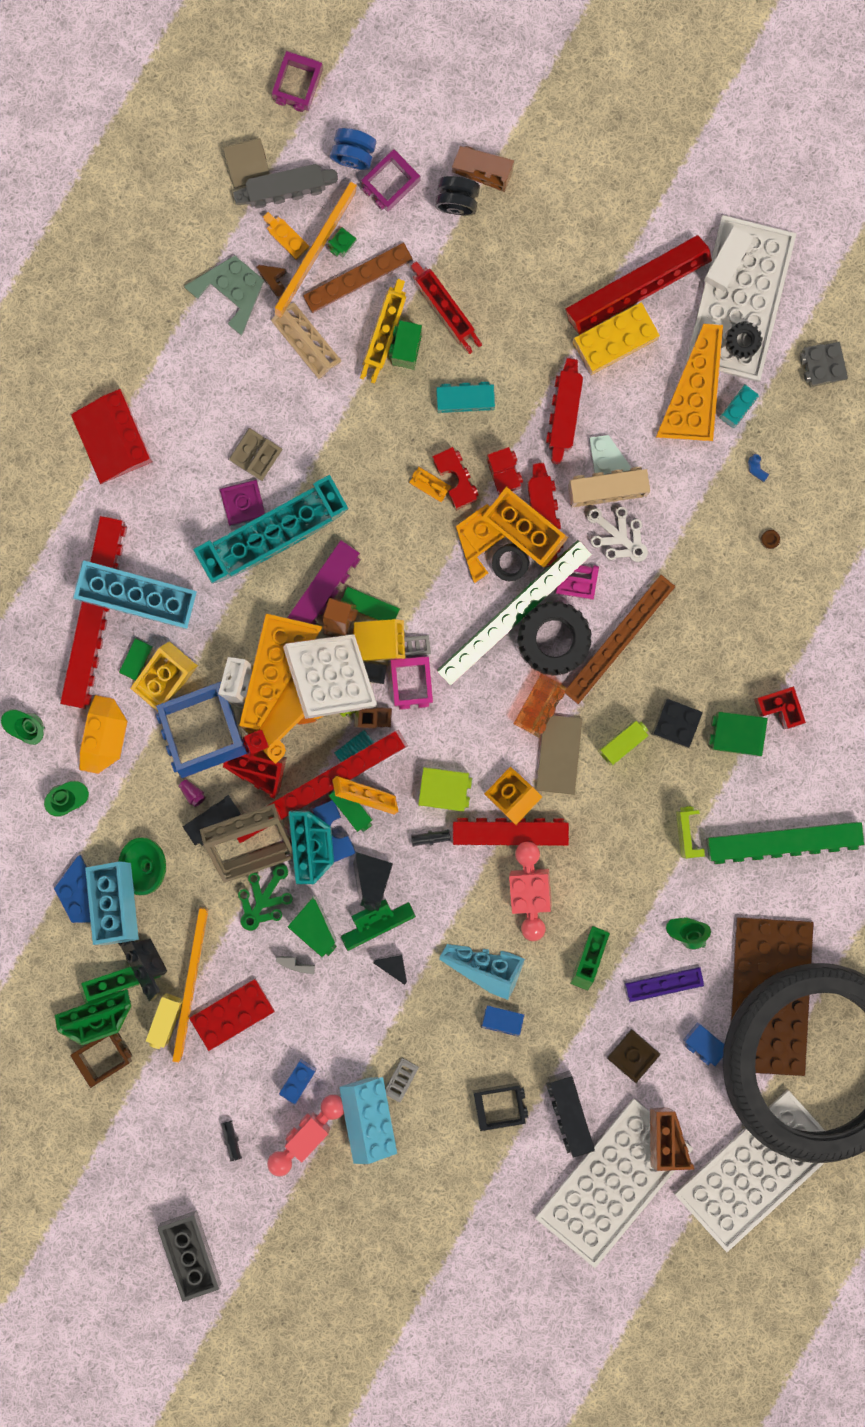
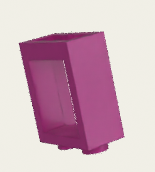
[391,656,433,710]

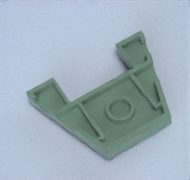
[184,256,264,336]

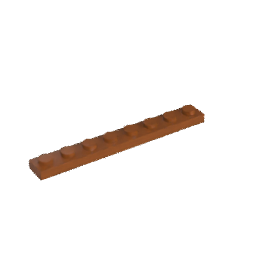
[563,575,676,704]

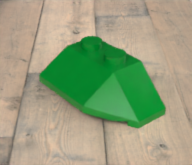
[54,989,132,1045]

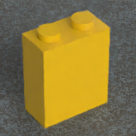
[353,619,405,661]

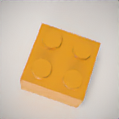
[484,766,542,824]

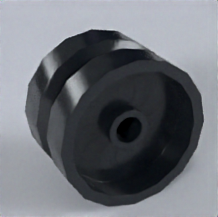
[435,176,480,216]

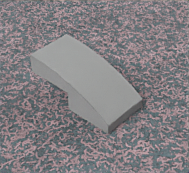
[276,956,315,974]

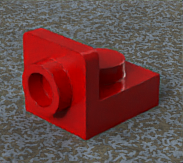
[242,730,269,757]

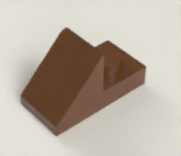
[256,265,287,300]

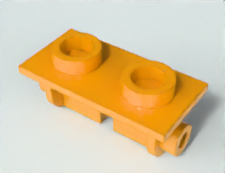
[409,467,451,503]

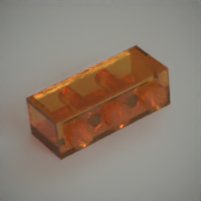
[513,674,566,738]

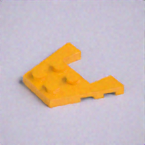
[456,504,505,584]

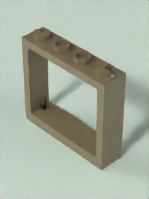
[200,804,293,883]

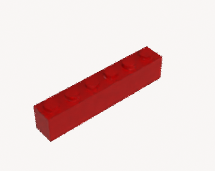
[453,818,569,846]

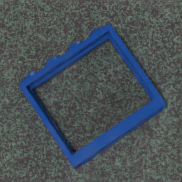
[156,681,247,778]

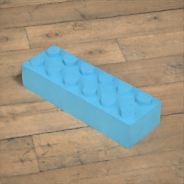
[72,560,197,629]

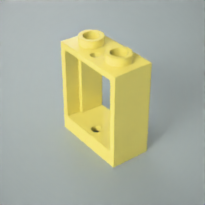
[146,993,183,1049]

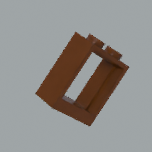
[70,1032,133,1088]

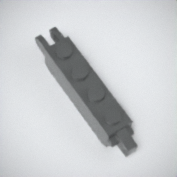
[233,164,338,208]

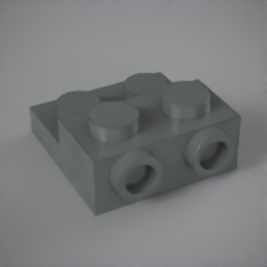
[800,342,848,387]

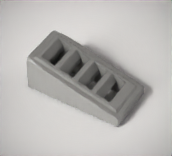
[404,635,431,657]
[385,1058,419,1102]

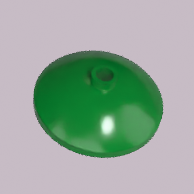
[118,837,166,896]

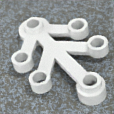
[586,507,648,562]

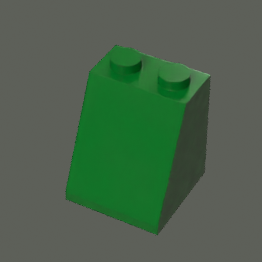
[708,712,768,757]
[287,895,337,958]

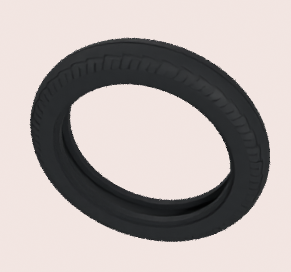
[723,963,865,1163]

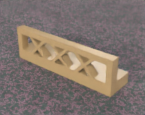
[271,302,342,379]

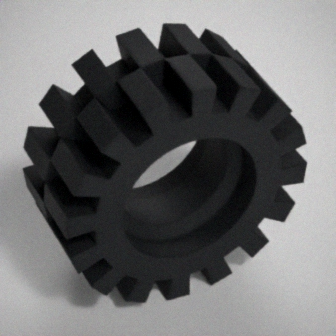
[726,322,763,359]

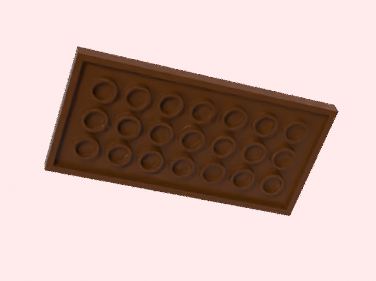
[730,917,814,1076]

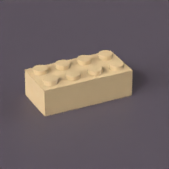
[568,467,650,508]

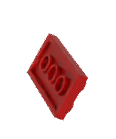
[189,978,275,1051]

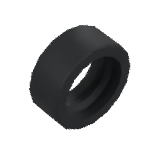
[492,543,530,582]

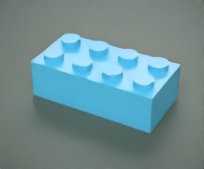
[85,862,139,945]
[339,1077,397,1164]

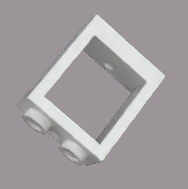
[218,657,253,708]

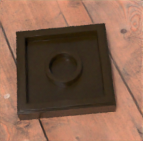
[607,1029,661,1083]

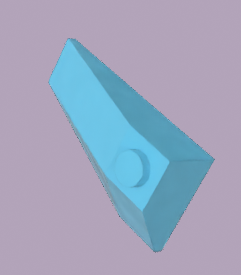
[439,944,525,1000]

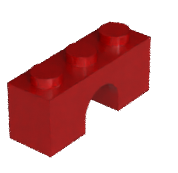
[432,447,479,511]

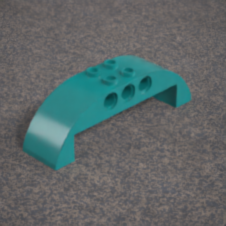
[193,474,349,584]

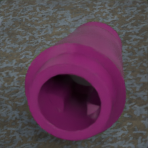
[178,779,206,807]

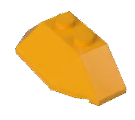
[79,695,128,774]

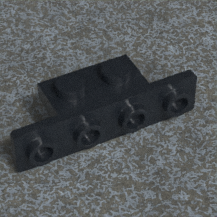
[118,938,167,1002]

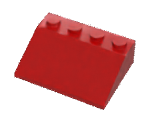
[71,389,153,484]

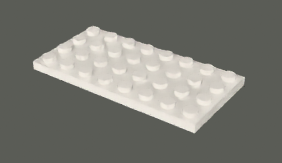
[685,215,797,382]
[674,1089,825,1252]
[535,1098,693,1268]

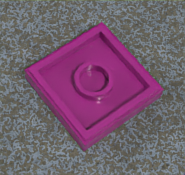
[220,479,266,526]

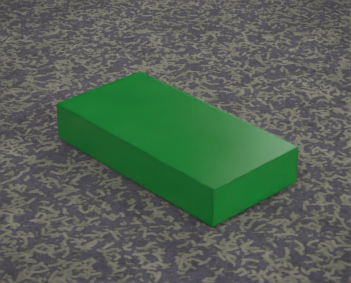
[119,638,153,681]

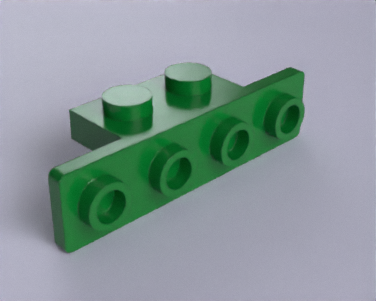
[341,899,416,951]

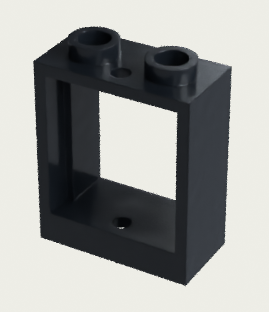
[473,1083,529,1131]

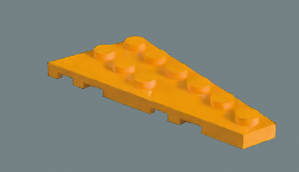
[655,324,723,441]
[239,614,322,731]

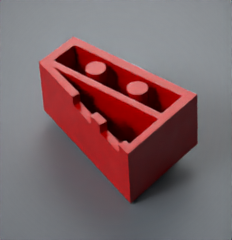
[223,743,287,799]

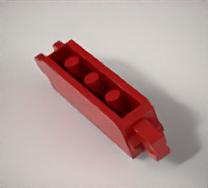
[411,261,482,355]
[546,358,583,465]
[527,463,564,567]

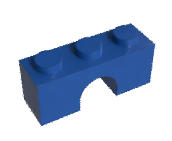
[312,800,356,862]

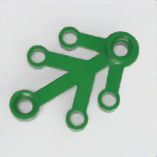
[238,864,293,931]

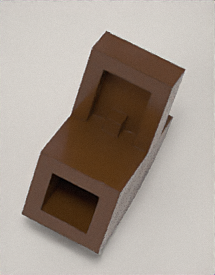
[354,707,392,728]

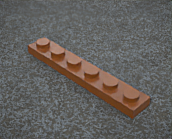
[303,242,413,313]

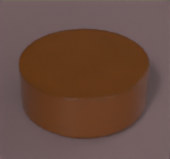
[761,530,780,549]

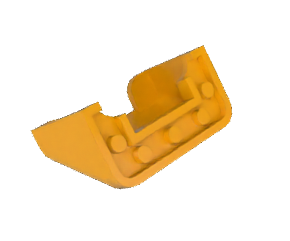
[242,677,324,764]

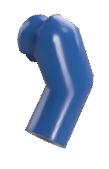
[748,454,769,482]

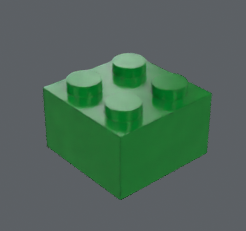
[389,320,422,370]

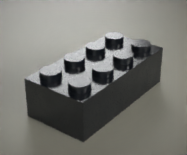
[546,1070,595,1158]

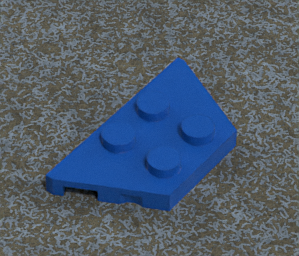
[54,855,91,923]

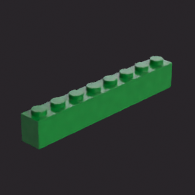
[706,822,864,864]

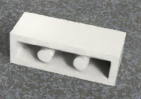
[704,226,754,292]

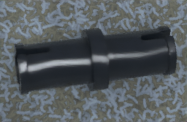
[411,829,451,847]
[221,1120,242,1162]

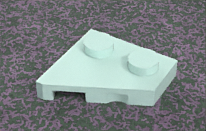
[589,435,631,475]

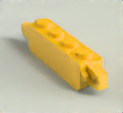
[360,279,407,384]

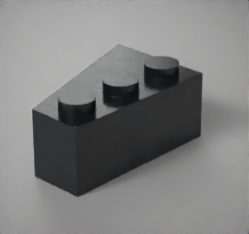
[182,794,244,847]

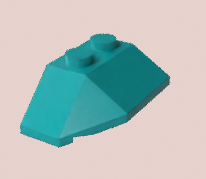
[289,811,334,885]

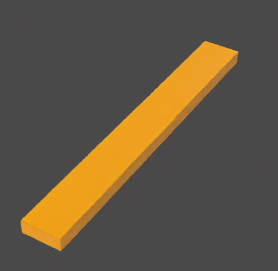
[275,182,357,318]
[172,907,208,1063]

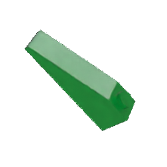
[79,967,161,1004]

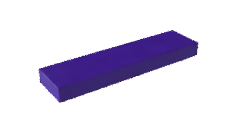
[625,967,704,1002]

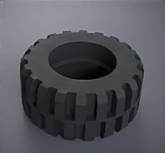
[517,601,592,676]

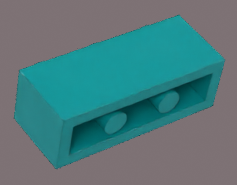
[436,382,495,413]

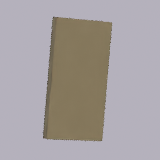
[536,715,582,795]

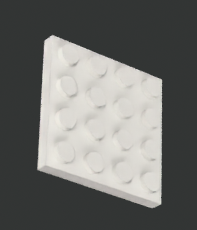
[283,634,377,719]

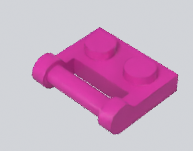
[556,565,599,600]

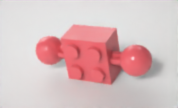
[509,842,552,941]
[267,1095,344,1177]

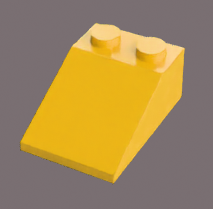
[130,641,198,712]

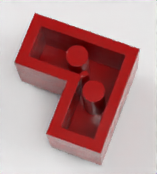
[486,447,523,495]
[754,686,806,729]

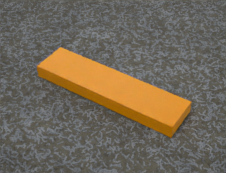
[332,776,399,815]

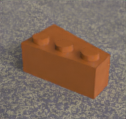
[452,146,514,192]
[323,598,358,637]
[650,1108,695,1171]

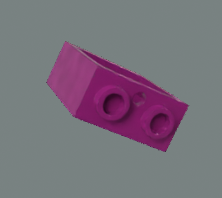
[272,51,323,112]
[361,149,421,212]

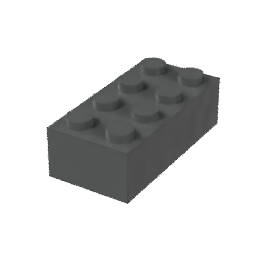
[157,1210,222,1302]

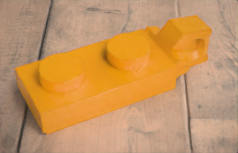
[263,212,310,260]

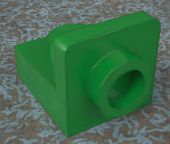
[327,227,357,257]

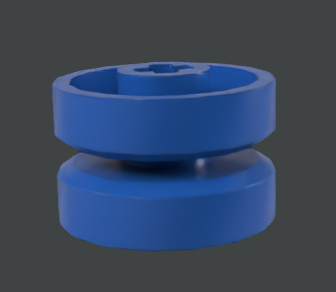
[330,128,377,170]

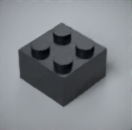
[651,699,703,748]

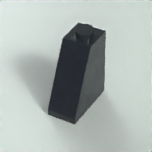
[353,852,393,911]

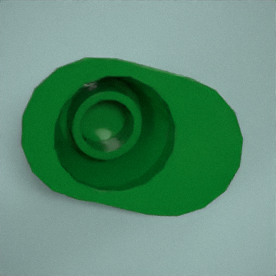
[1,710,45,745]
[44,781,89,817]
[666,917,711,950]

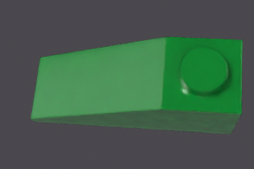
[570,926,610,991]

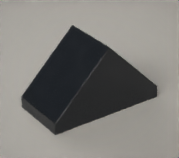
[373,954,407,985]

